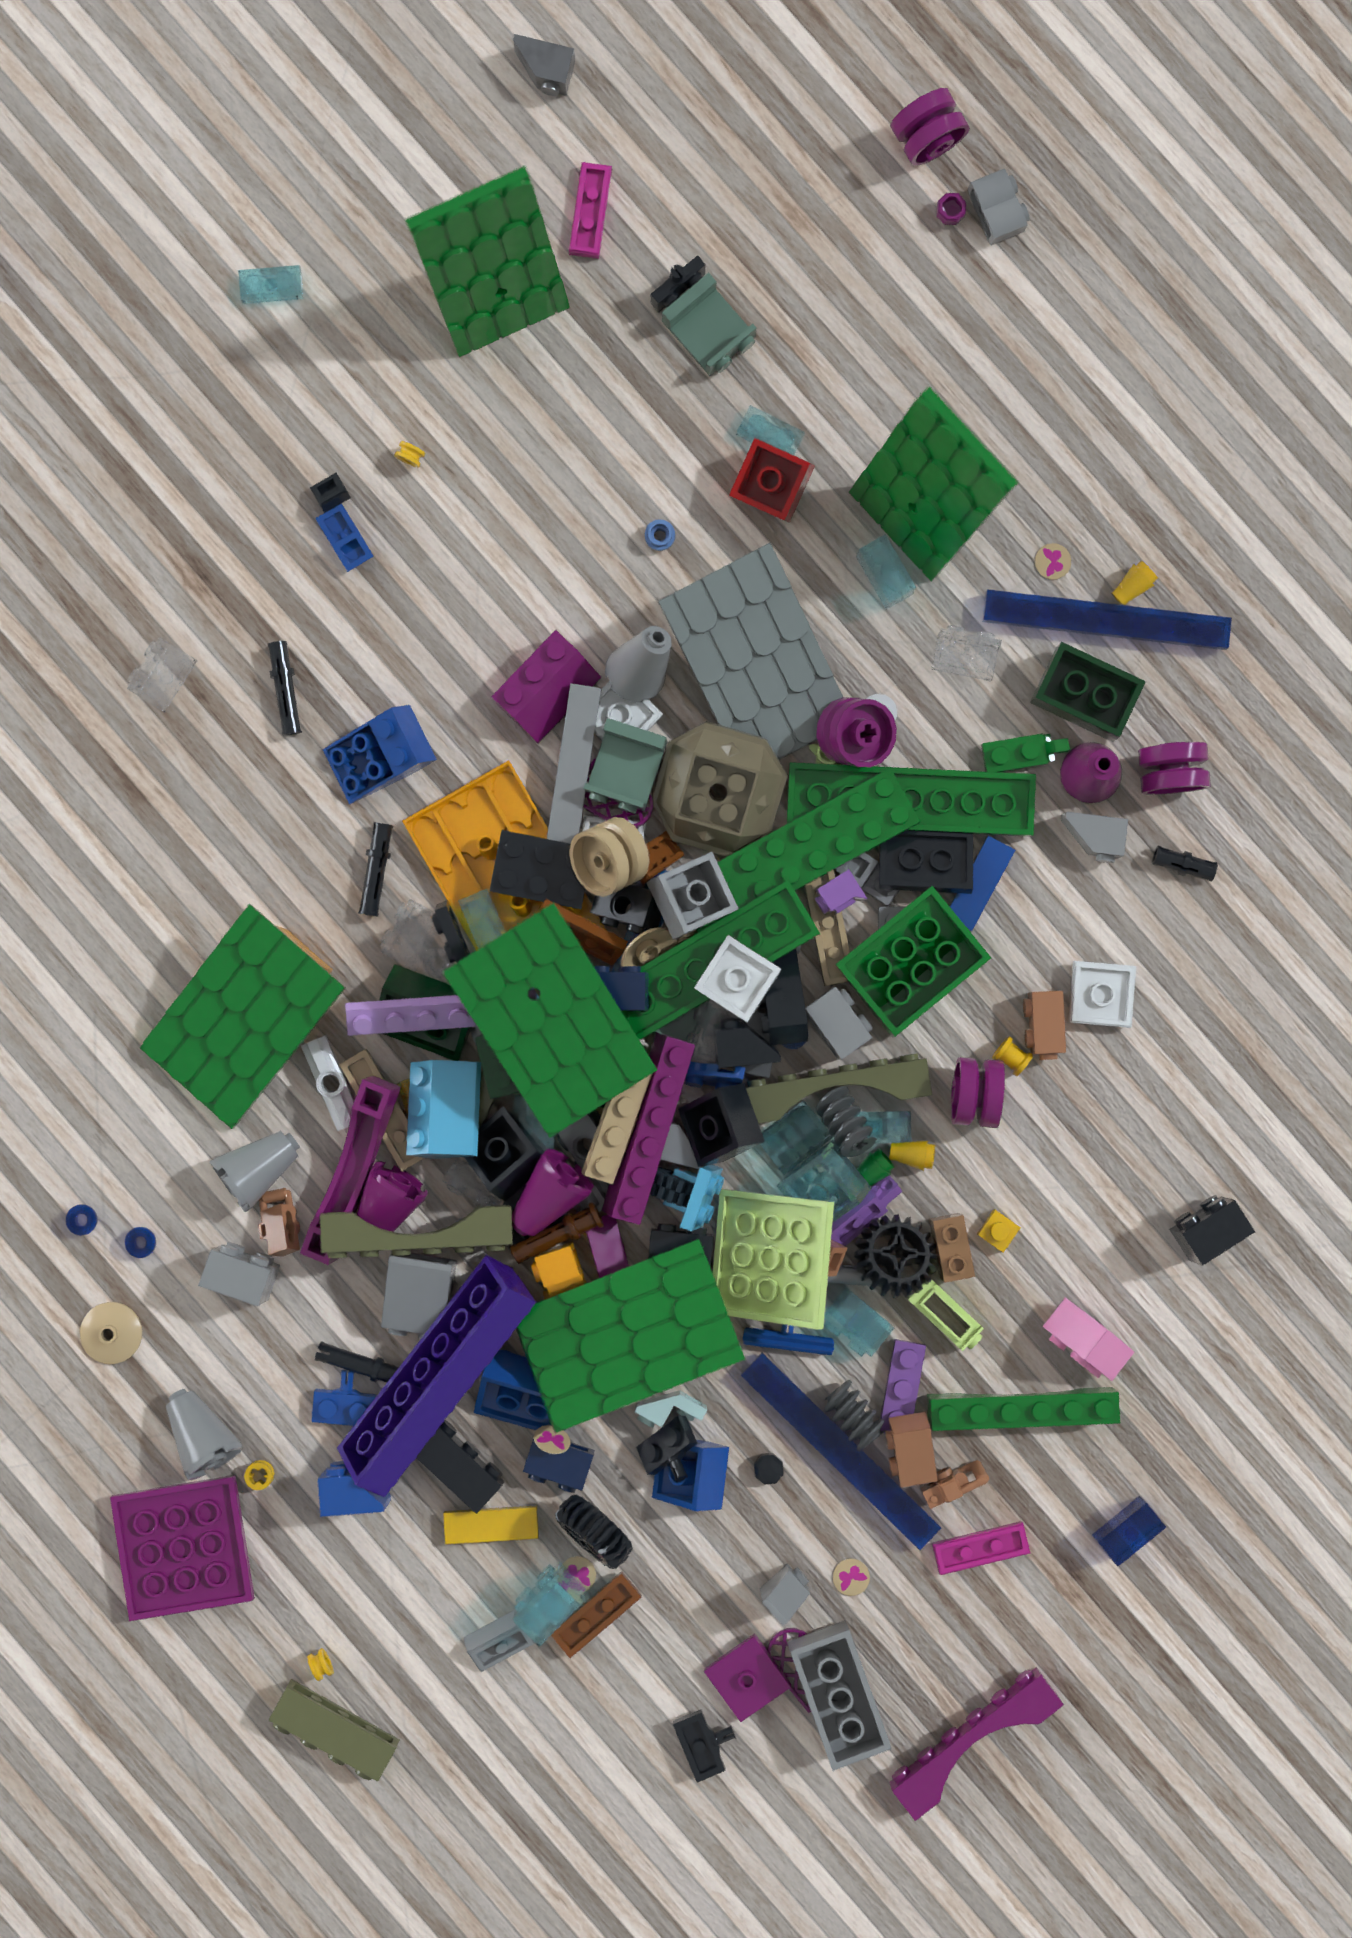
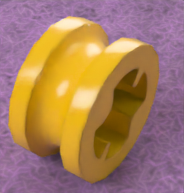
[394,441,425,468]
[244,1460,275,1490]
[307,1648,334,1681]

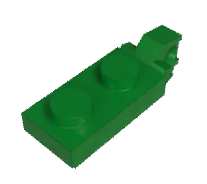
[981,733,1070,772]

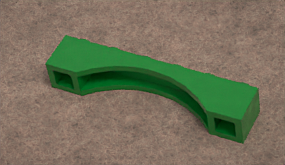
[927,1387,1120,1431]

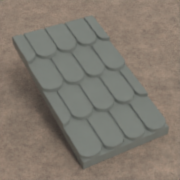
[659,543,843,760]

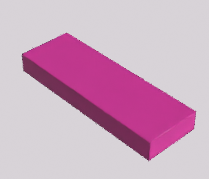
[569,162,612,259]
[932,1521,1030,1575]

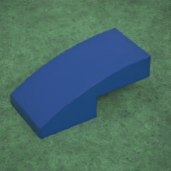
[315,504,374,572]

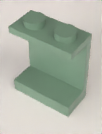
[662,272,757,376]
[583,718,668,814]

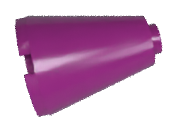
[1060,742,1122,804]
[511,1149,594,1236]
[356,1161,428,1232]

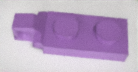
[831,1176,902,1246]

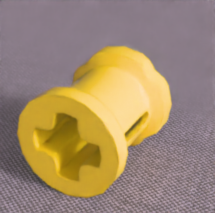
[992,1036,1034,1077]

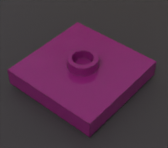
[704,1633,791,1722]

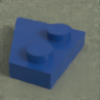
[684,1062,746,1089]

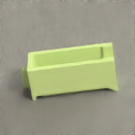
[907,1279,984,1351]

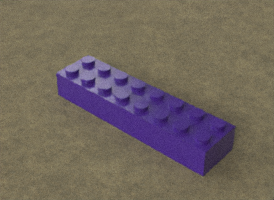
[337,1255,536,1497]

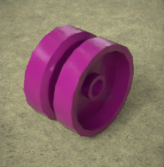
[890,88,970,166]
[816,697,897,767]
[1138,742,1211,795]
[951,1057,1005,1128]

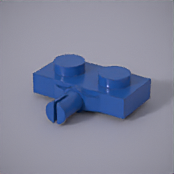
[311,1370,378,1426]

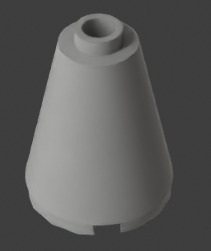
[605,626,672,702]
[210,1131,300,1212]
[166,1389,243,1480]

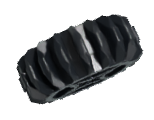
[854,1214,938,1299]
[555,1494,633,1569]

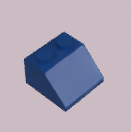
[652,1440,729,1511]
[318,1461,391,1517]

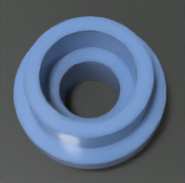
[645,519,675,551]

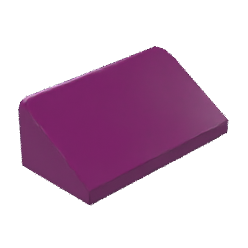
[587,1215,629,1278]

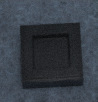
[310,472,351,513]

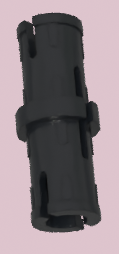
[1152,845,1218,882]

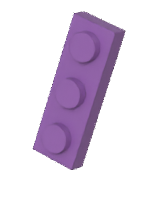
[880,1339,926,1433]

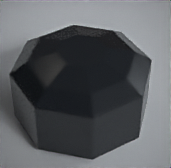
[754,1453,784,1485]

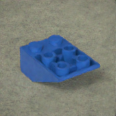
[322,705,437,804]

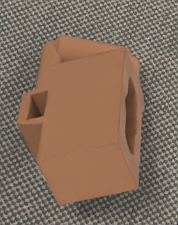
[258,1188,300,1257]
[920,1460,989,1509]

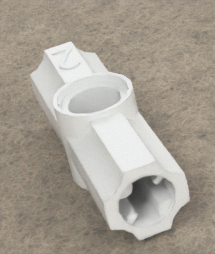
[301,1035,355,1131]

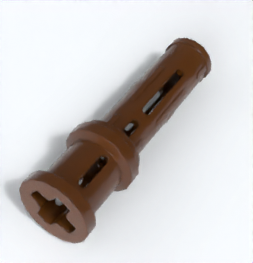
[510,1201,605,1264]

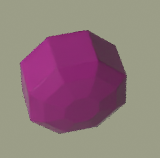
[936,193,966,225]

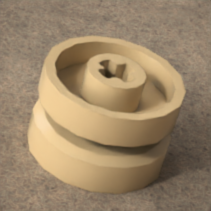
[569,817,650,897]

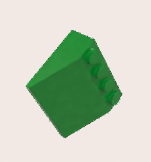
[835,886,992,1038]

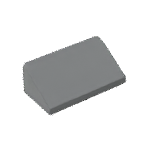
[464,1609,536,1672]

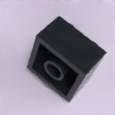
[678,1083,765,1167]
[464,1106,544,1202]
[1169,1195,1255,1266]

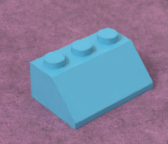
[406,1060,481,1159]

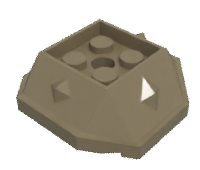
[653,721,788,857]

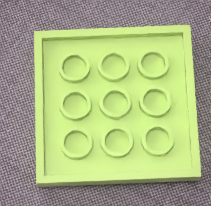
[713,1189,834,1329]

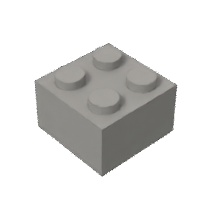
[647,852,738,939]
[805,987,873,1060]
[198,1242,280,1306]

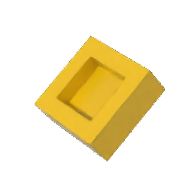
[977,1209,1021,1253]

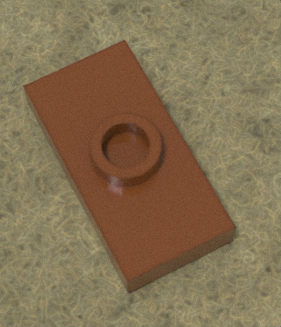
[639,831,685,885]

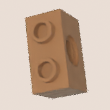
[929,1213,975,1283]

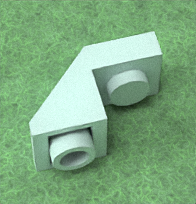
[635,1390,707,1428]

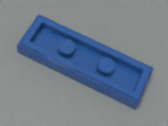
[950,836,1015,932]

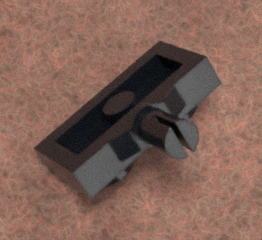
[650,255,706,313]
[636,1416,698,1482]
[673,1709,736,1783]

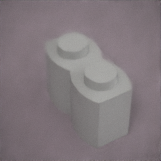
[968,168,1030,245]

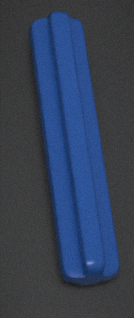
[742,1327,834,1355]

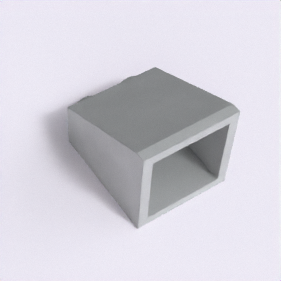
[381,1253,457,1339]

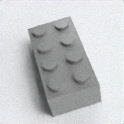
[787,1620,892,1771]

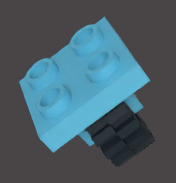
[650,1164,725,1232]

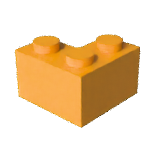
[531,1241,586,1300]

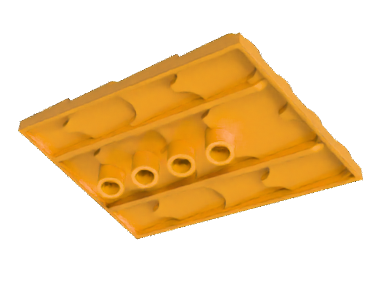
[402,760,606,951]

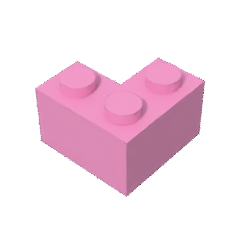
[1043,1297,1134,1381]

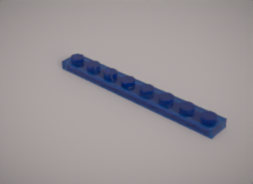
[982,589,1232,650]
[741,1352,941,1550]

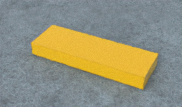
[443,1505,539,1544]

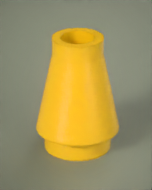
[1111,561,1158,606]
[889,1140,936,1171]

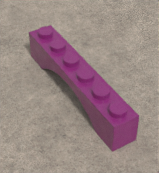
[601,1032,695,1225]
[300,1076,401,1265]
[889,1667,1064,1821]

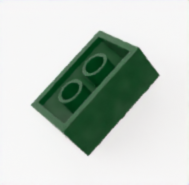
[379,964,472,1061]

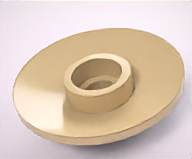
[621,927,677,967]
[80,1302,142,1364]

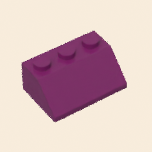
[491,630,602,744]

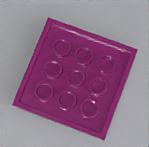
[110,1475,255,1621]

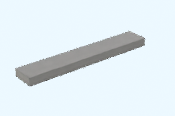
[547,683,601,844]

